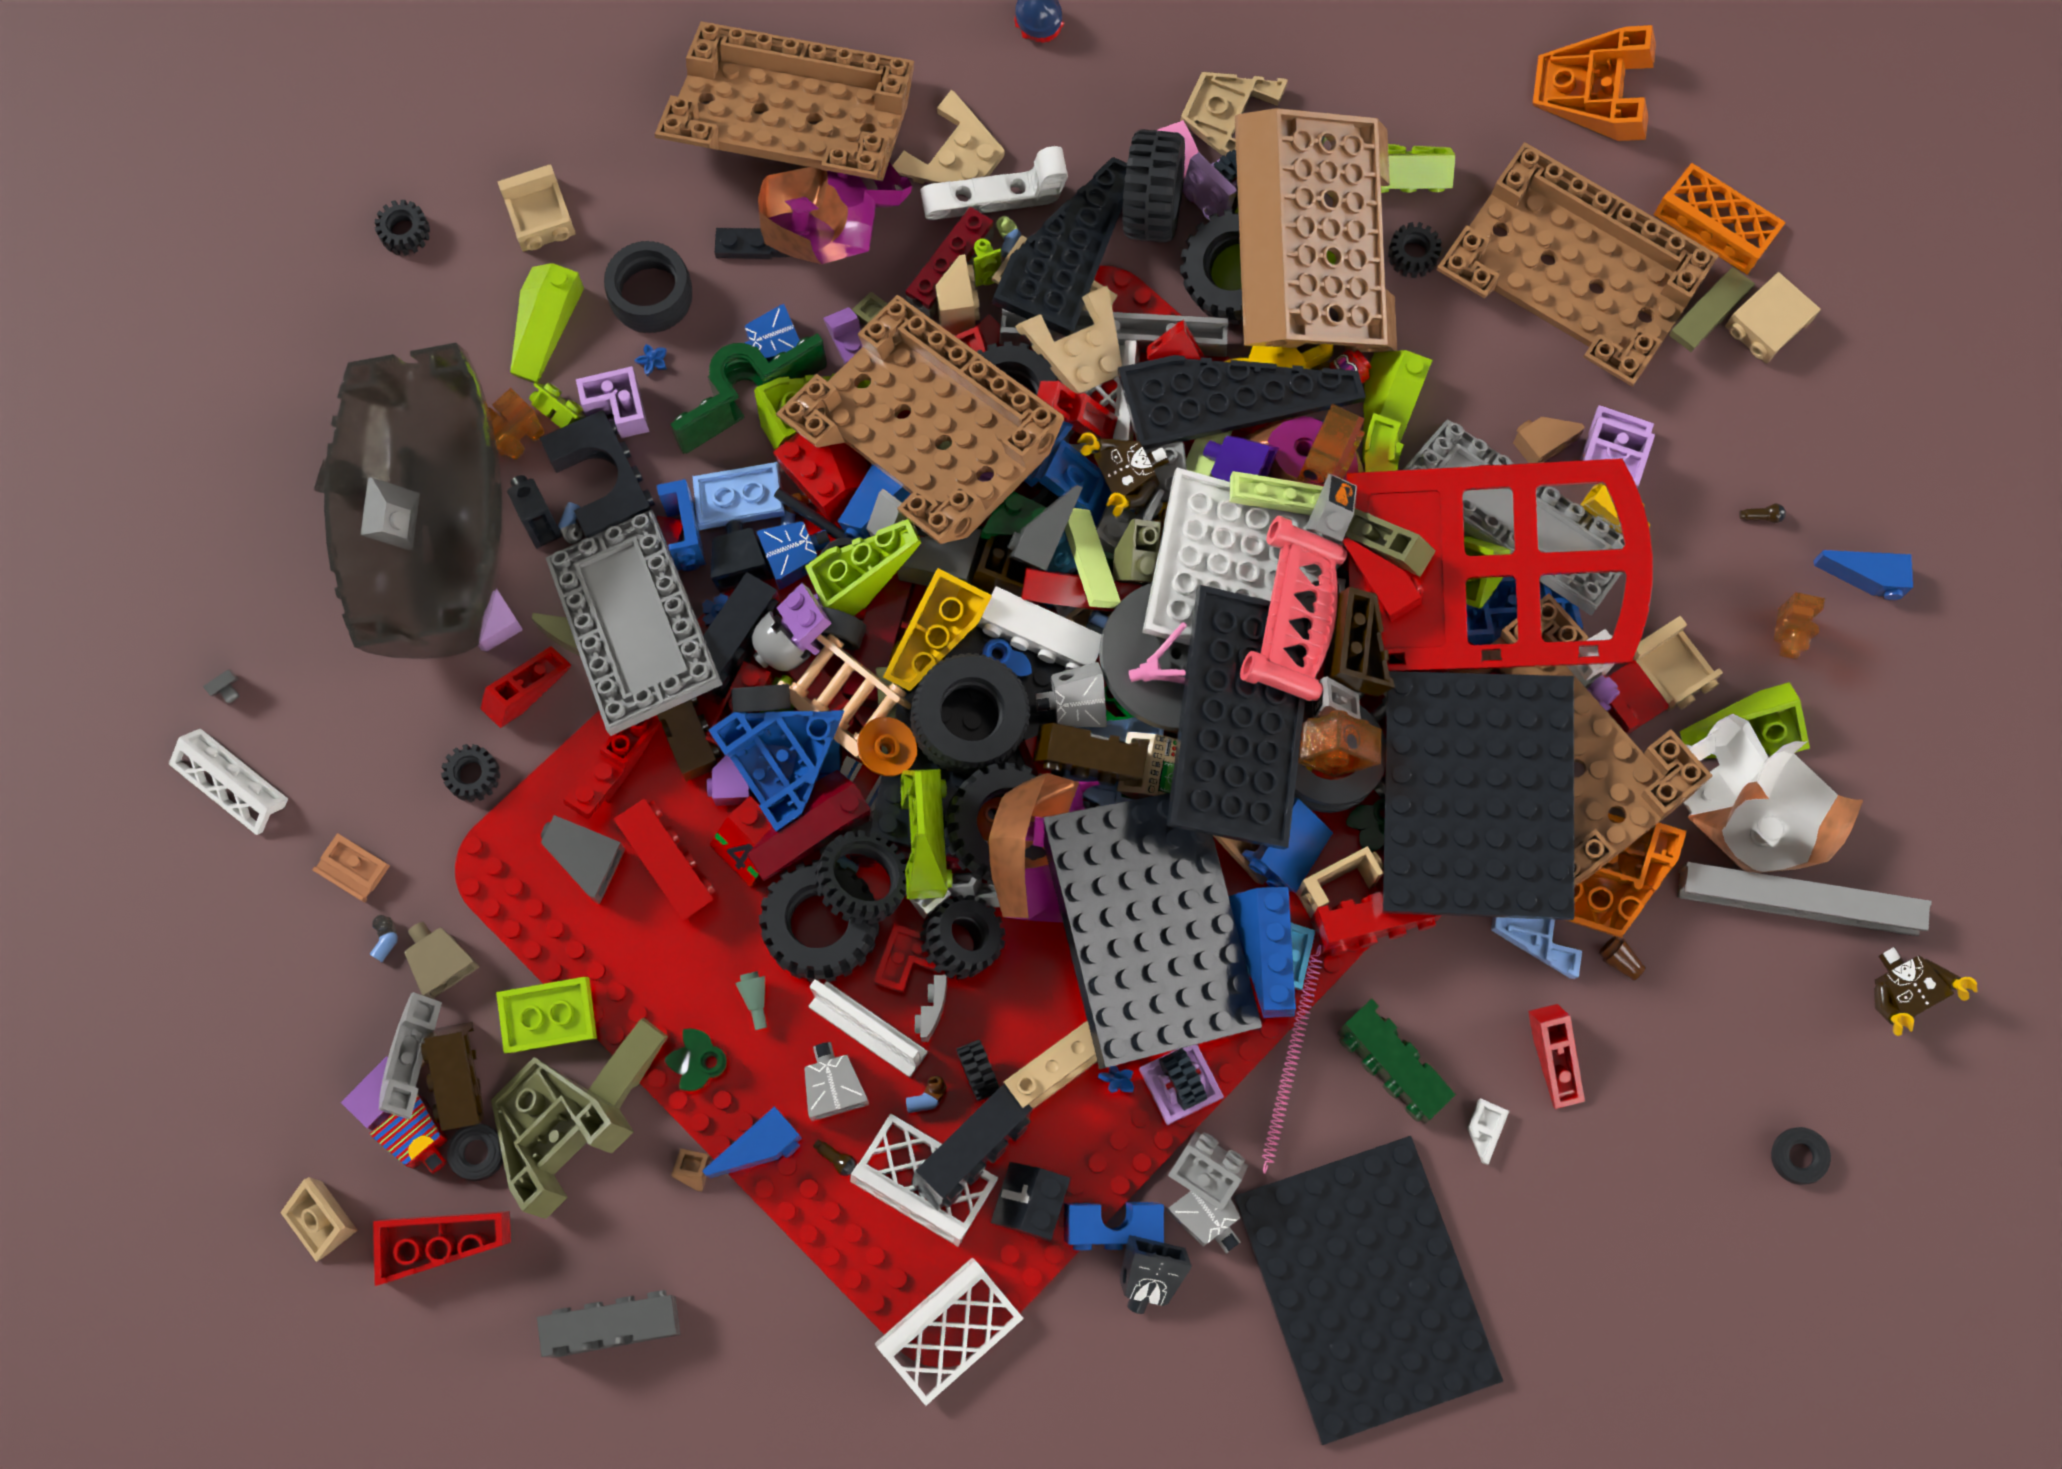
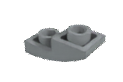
[915,975,947,1042]

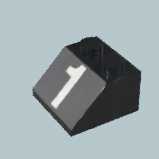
[990,1162,1070,1242]

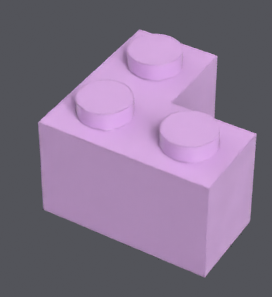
[576,366,649,438]

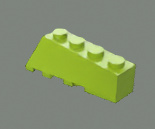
[1381,144,1455,193]

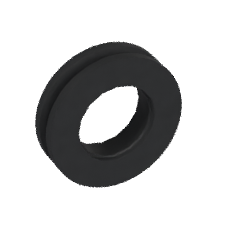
[1294,700,1386,813]

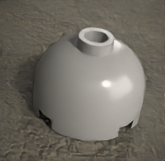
[752,611,811,671]

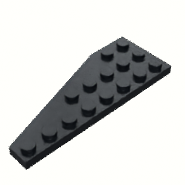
[991,157,1127,336]
[1118,355,1366,450]

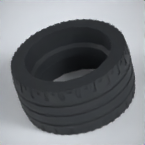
[604,241,692,333]

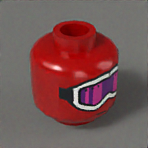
[1329,350,1372,384]

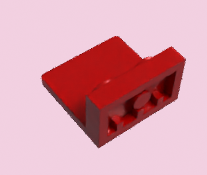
[1603,660,1669,735]

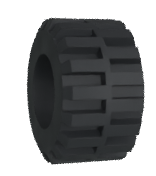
[920,895,1006,979]

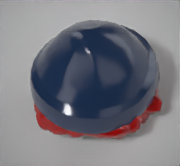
[1014,0,1064,43]

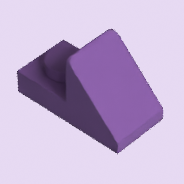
[823,307,863,364]

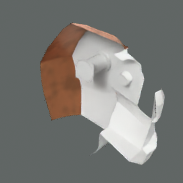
[1684,714,1863,873]

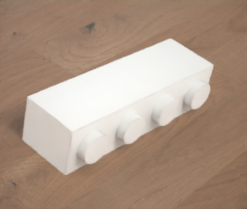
[978,586,1101,670]

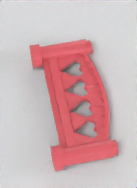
[1240,516,1347,701]

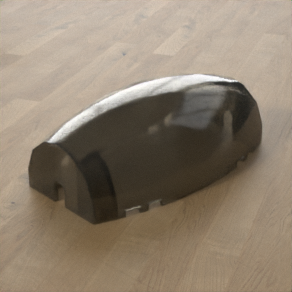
[324,342,504,659]

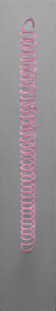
[1262,945,1323,1174]

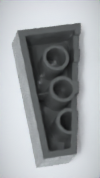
[537,1290,681,1358]

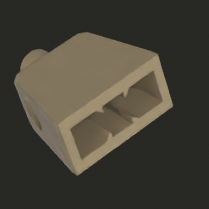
[404,922,480,999]

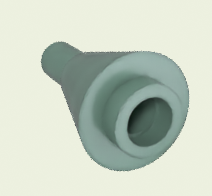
[735,971,767,1030]

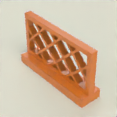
[1653,163,1786,275]

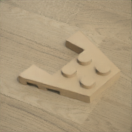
[1180,72,1288,156]
[892,90,1005,184]
[1015,286,1122,393]

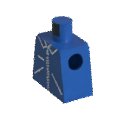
[744,304,800,363]
[757,522,830,590]

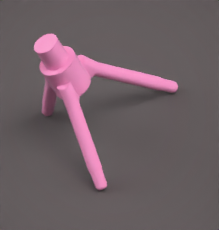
[1129,622,1187,684]

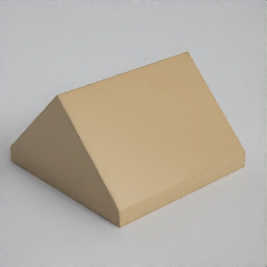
[280,1177,358,1262]

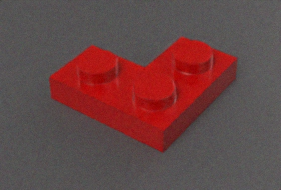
[874,924,943,993]

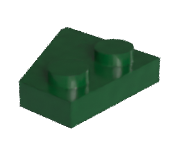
[981,491,1047,540]

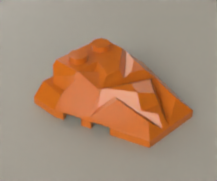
[1565,813,1687,938]

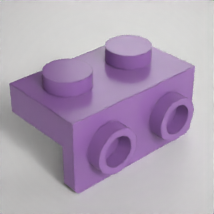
[776,583,831,655]

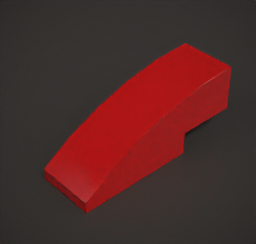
[1037,381,1118,439]

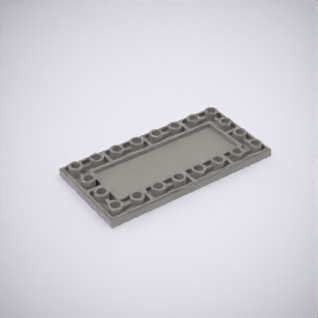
[1403,419,1625,616]
[546,509,723,736]

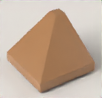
[672,1149,711,1192]

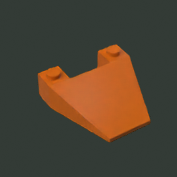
[1533,25,1656,141]

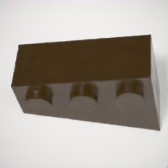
[970,536,1032,601]
[1324,587,1395,697]

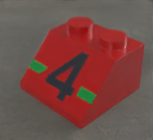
[709,796,773,888]

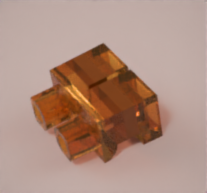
[471,388,545,460]
[1774,592,1825,659]

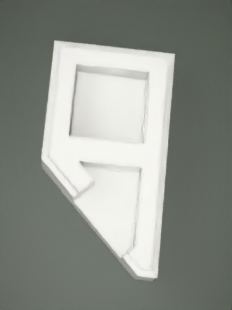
[1467,1098,1509,1165]

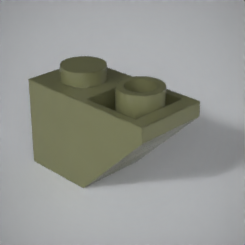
[1112,519,1161,583]

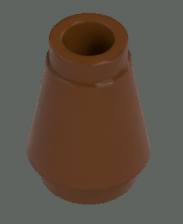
[1599,936,1646,981]

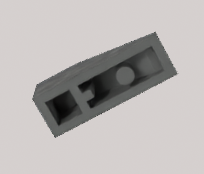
[1008,485,1083,571]

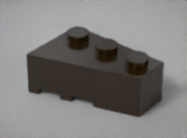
[657,697,721,782]
[1033,723,1149,786]
[421,1022,485,1131]

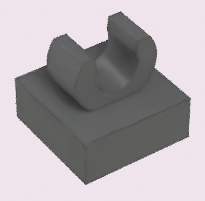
[203,669,240,703]

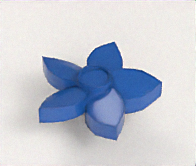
[634,344,667,377]
[1098,1065,1134,1093]

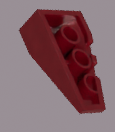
[747,769,871,881]

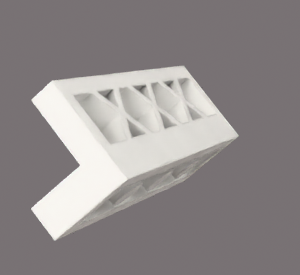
[169,729,288,835]

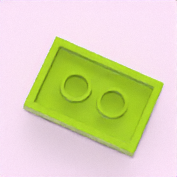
[496,977,597,1054]

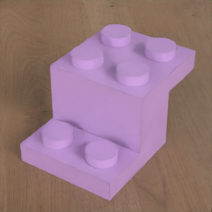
[1580,405,1655,488]

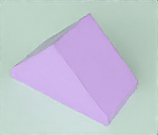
[475,586,523,652]

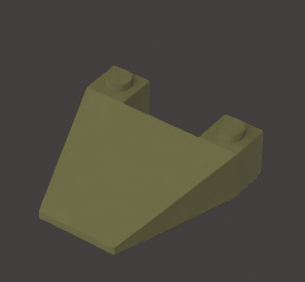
[491,1057,634,1219]

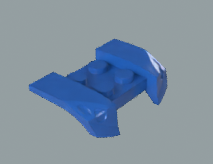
[1024,421,1112,527]

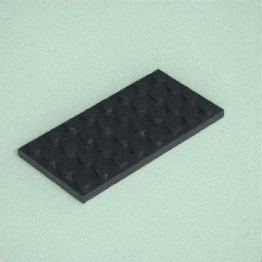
[1166,585,1314,850]

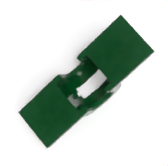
[670,333,827,454]

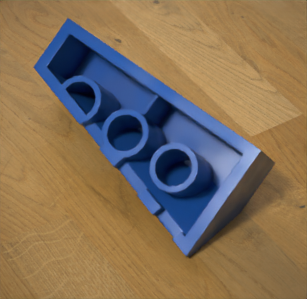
[1229,887,1296,1018]

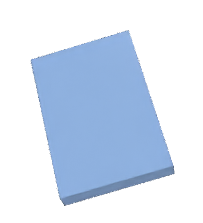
[692,462,785,530]

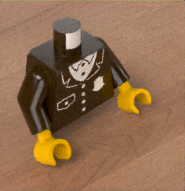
[1077,432,1169,517]
[1874,947,1978,1036]

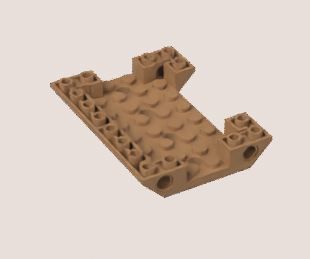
[655,21,914,181]
[1235,108,1397,353]
[1436,142,1719,387]
[776,295,1064,544]
[1447,593,1713,887]

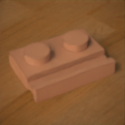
[312,833,390,903]

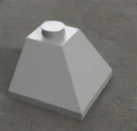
[360,477,420,550]

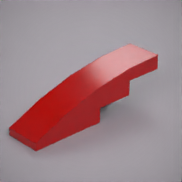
[1021,568,1142,612]

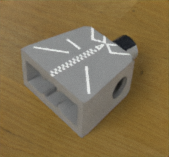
[1035,662,1107,727]
[805,1042,869,1121]
[1166,1191,1241,1253]

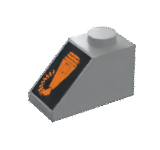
[1305,474,1357,542]

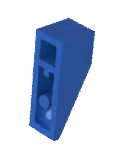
[1814,550,1913,600]
[702,1106,802,1179]

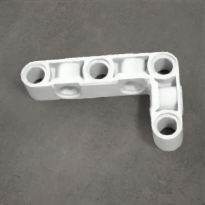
[920,146,1068,220]

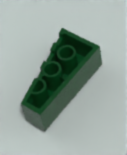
[1337,998,1456,1124]

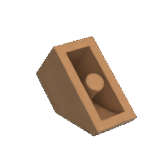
[1513,417,1585,463]

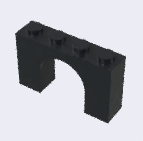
[539,410,655,538]

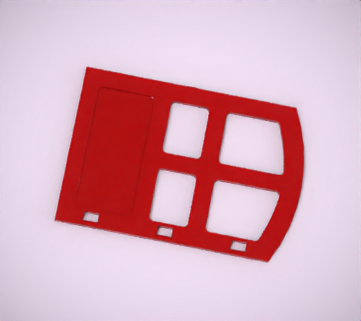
[1347,458,1653,672]

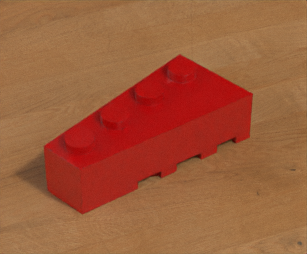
[613,798,715,920]
[1310,892,1442,956]
[373,1211,511,1286]

